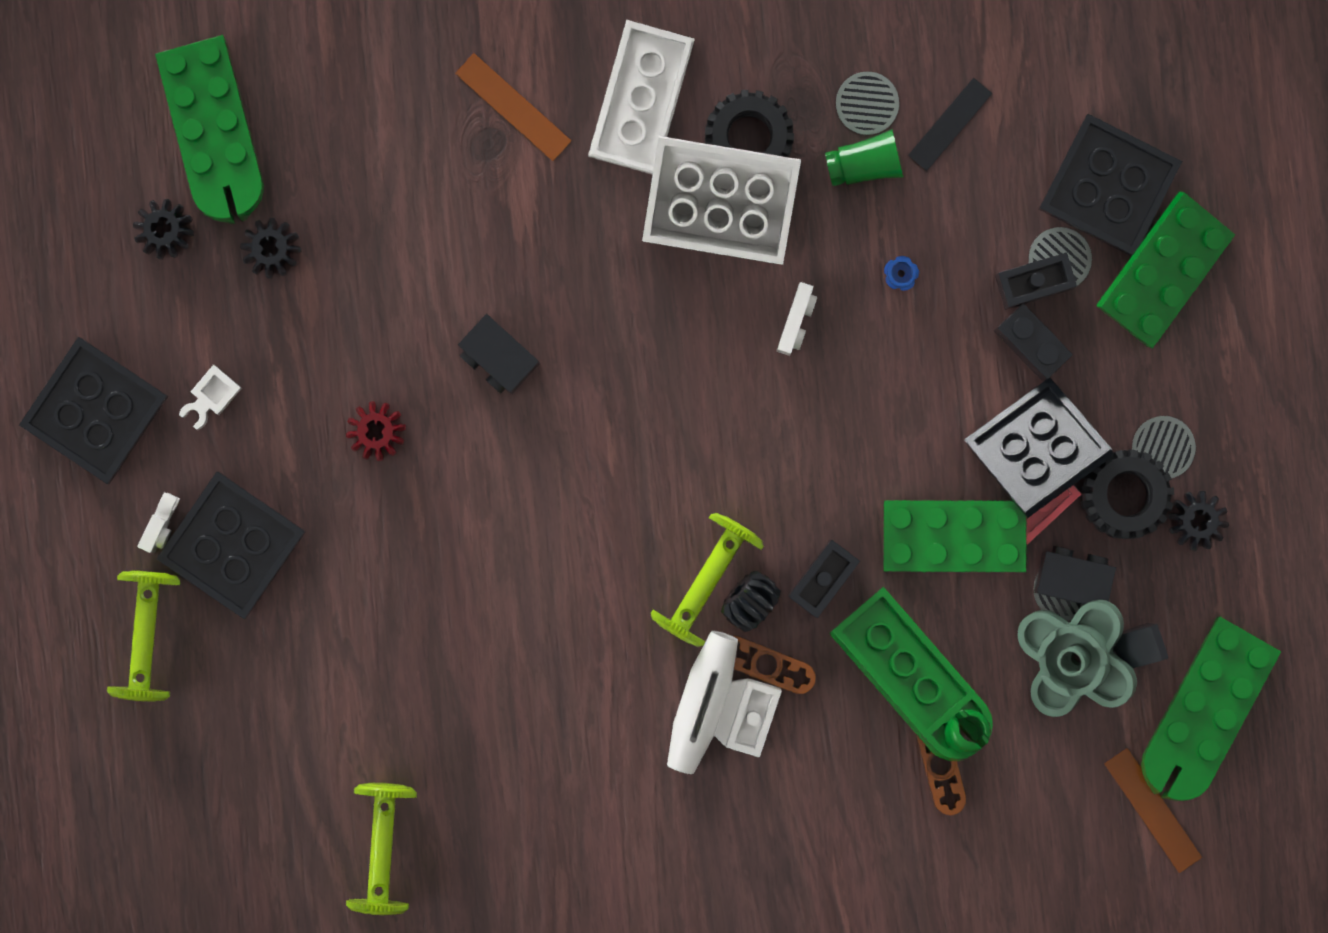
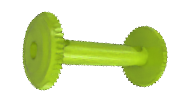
[651,513,764,647]
[107,570,180,702]
[346,783,417,915]

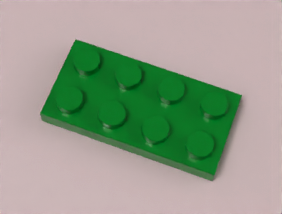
[1096,192,1236,349]
[884,500,1027,572]

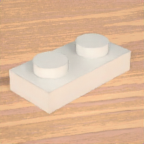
[777,282,817,356]

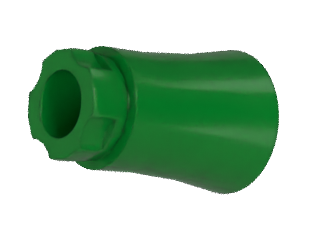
[825,129,903,186]

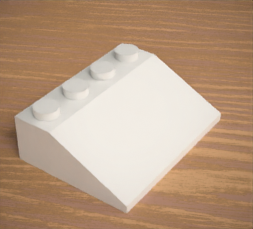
[642,136,801,265]

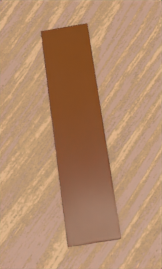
[455,53,572,161]
[1104,748,1203,873]

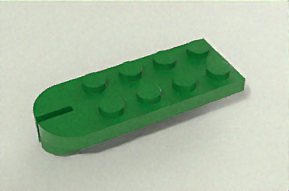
[155,35,264,224]
[829,587,993,761]
[1141,616,1281,801]

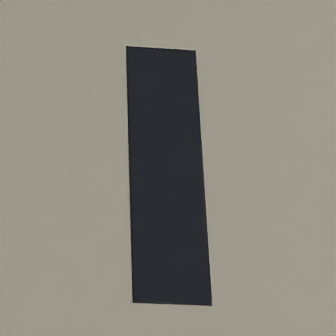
[908,78,992,171]

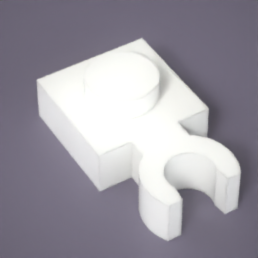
[179,365,242,430]
[137,492,180,553]

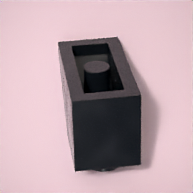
[1113,623,1169,668]

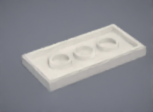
[588,20,695,175]

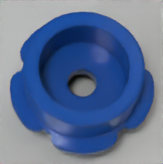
[884,256,919,291]

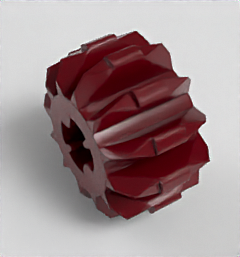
[346,401,407,462]

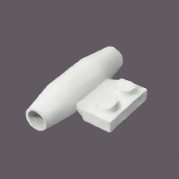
[667,631,782,774]

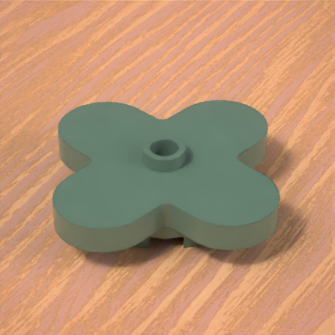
[1018,600,1137,717]

